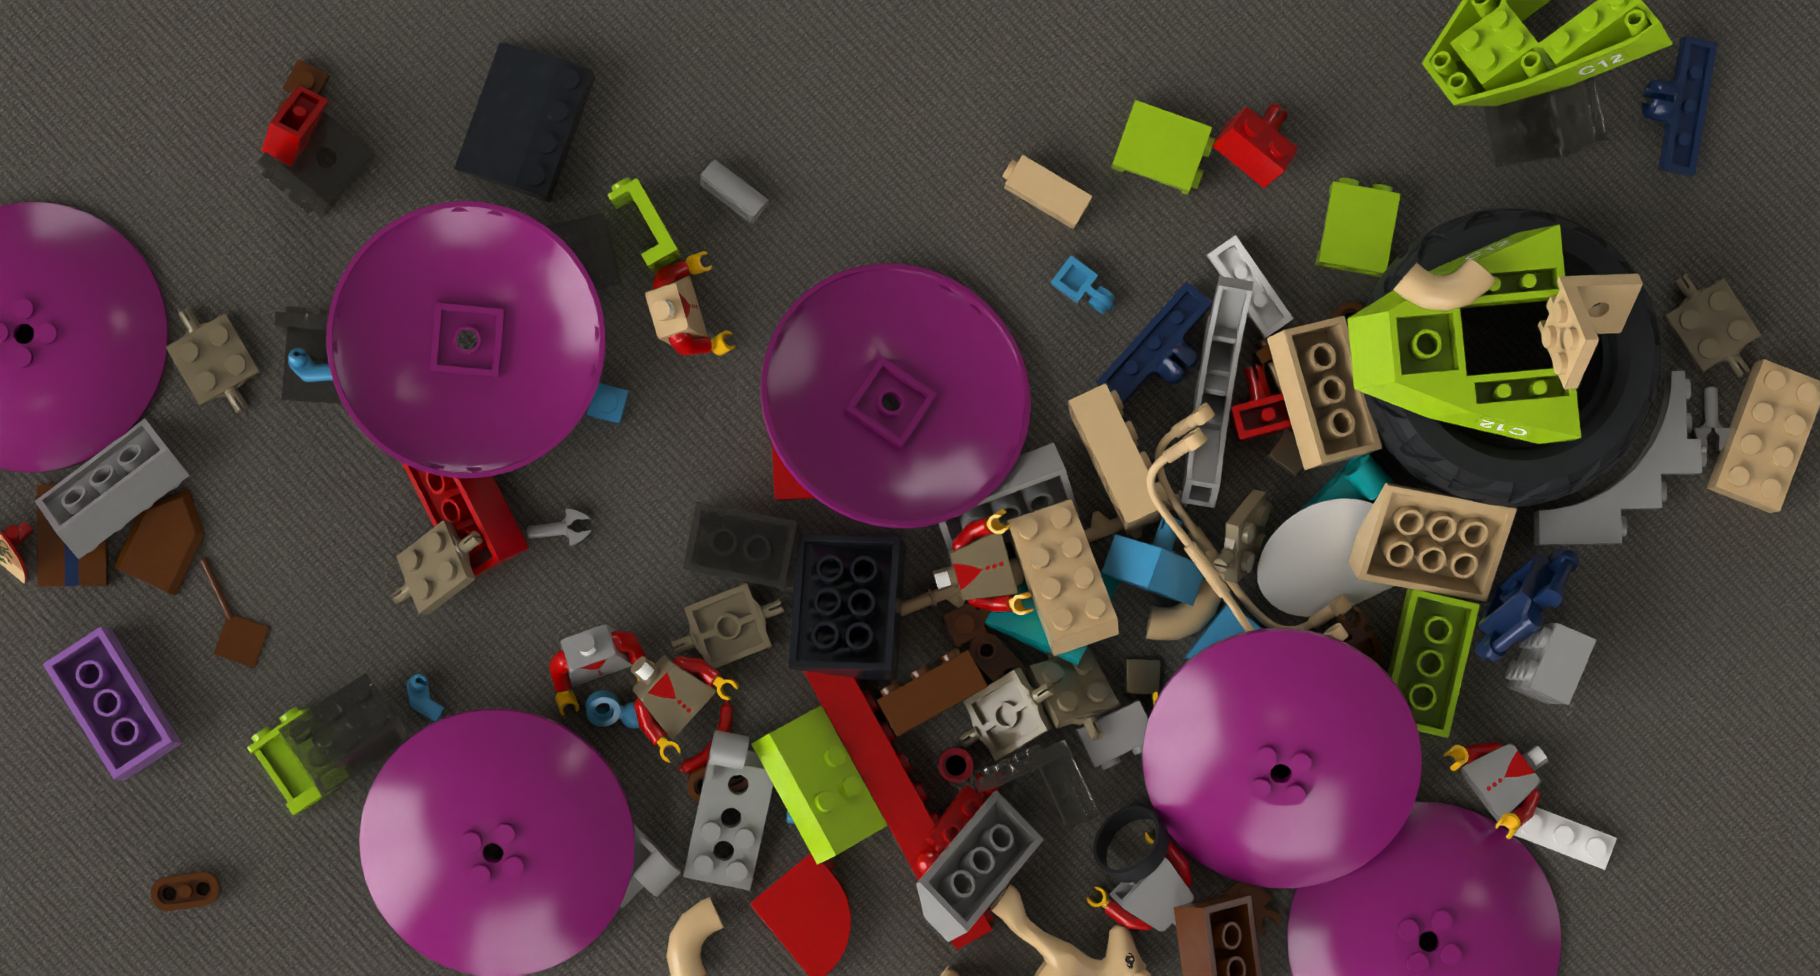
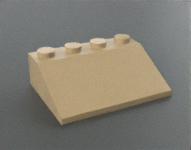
[1348,483,1517,602]

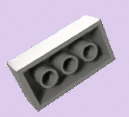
[1505,623,1596,705]

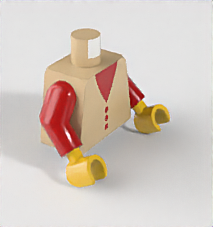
[645,251,736,356]

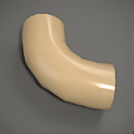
[1393,259,1495,311]
[1146,579,1222,640]
[666,897,724,976]

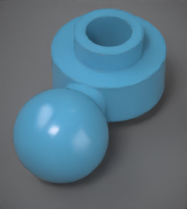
[585,690,640,729]

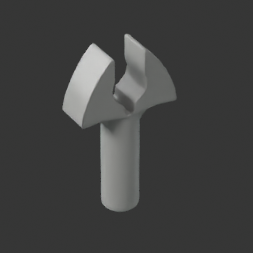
[1692,386,1732,452]
[526,509,592,546]

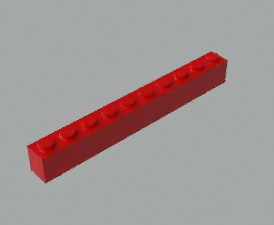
[804,671,995,950]

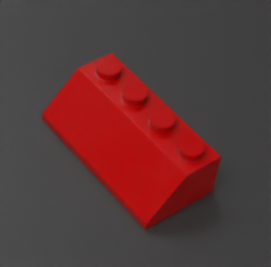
[402,463,529,578]

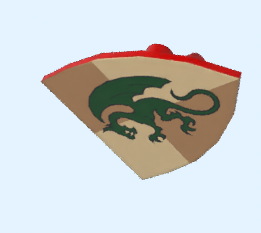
[0,521,33,584]

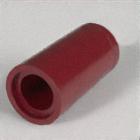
[938,747,973,783]

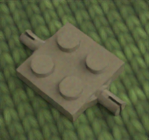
[1664,273,1761,377]
[166,307,260,413]
[1213,489,1273,584]
[391,520,483,615]
[671,583,784,669]
[1027,648,1119,741]
[959,668,1056,762]

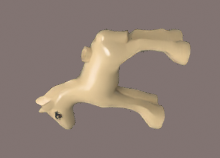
[940,883,1151,976]

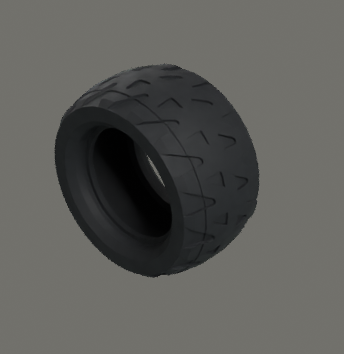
[1364,208,1661,507]

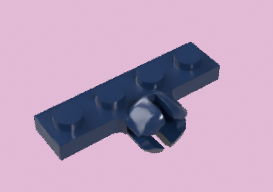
[1641,36,1718,177]
[1096,281,1213,406]

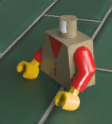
[933,509,1034,615]
[631,655,739,763]

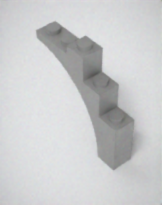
[1181,276,1253,508]
[1533,371,1707,546]

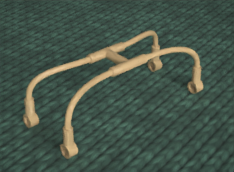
[1146,403,1353,641]

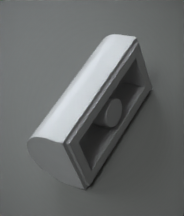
[700,159,769,224]

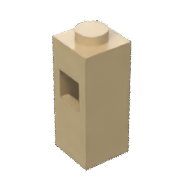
[1002,155,1093,229]

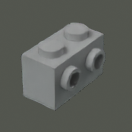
[1076,700,1148,770]

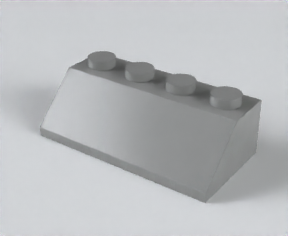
[35,418,190,559]
[938,443,1080,550]
[916,790,1044,942]

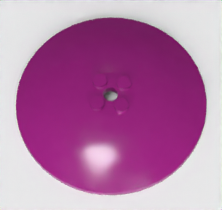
[326,201,605,478]
[0,202,169,472]
[760,263,1031,528]
[1143,628,1422,888]
[359,708,635,976]
[1287,802,1561,976]

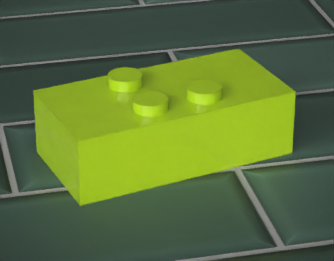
[1387,588,1480,738]
[751,705,888,865]

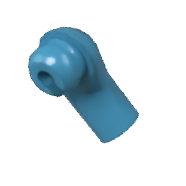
[288,348,332,382]
[406,674,445,722]

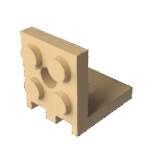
[1538,274,1643,389]

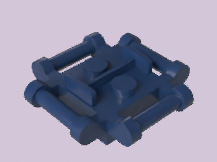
[1475,548,1580,661]

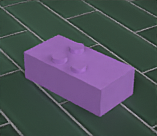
[43,626,182,781]

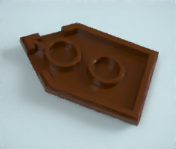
[114,489,205,596]

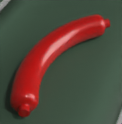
[679,701,733,774]

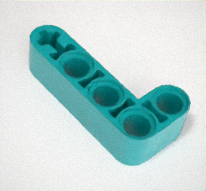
[1298,454,1393,512]

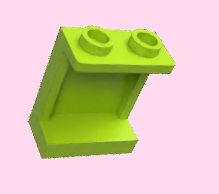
[1111,100,1215,195]
[608,177,682,274]
[1315,178,1400,277]
[247,707,355,816]

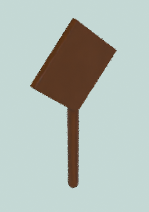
[200,558,270,668]

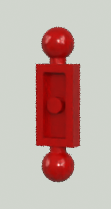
[916,771,1001,875]

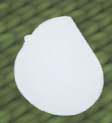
[1257,498,1394,617]

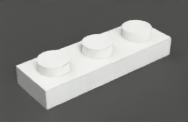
[1207,235,1294,339]
[1507,807,1617,870]

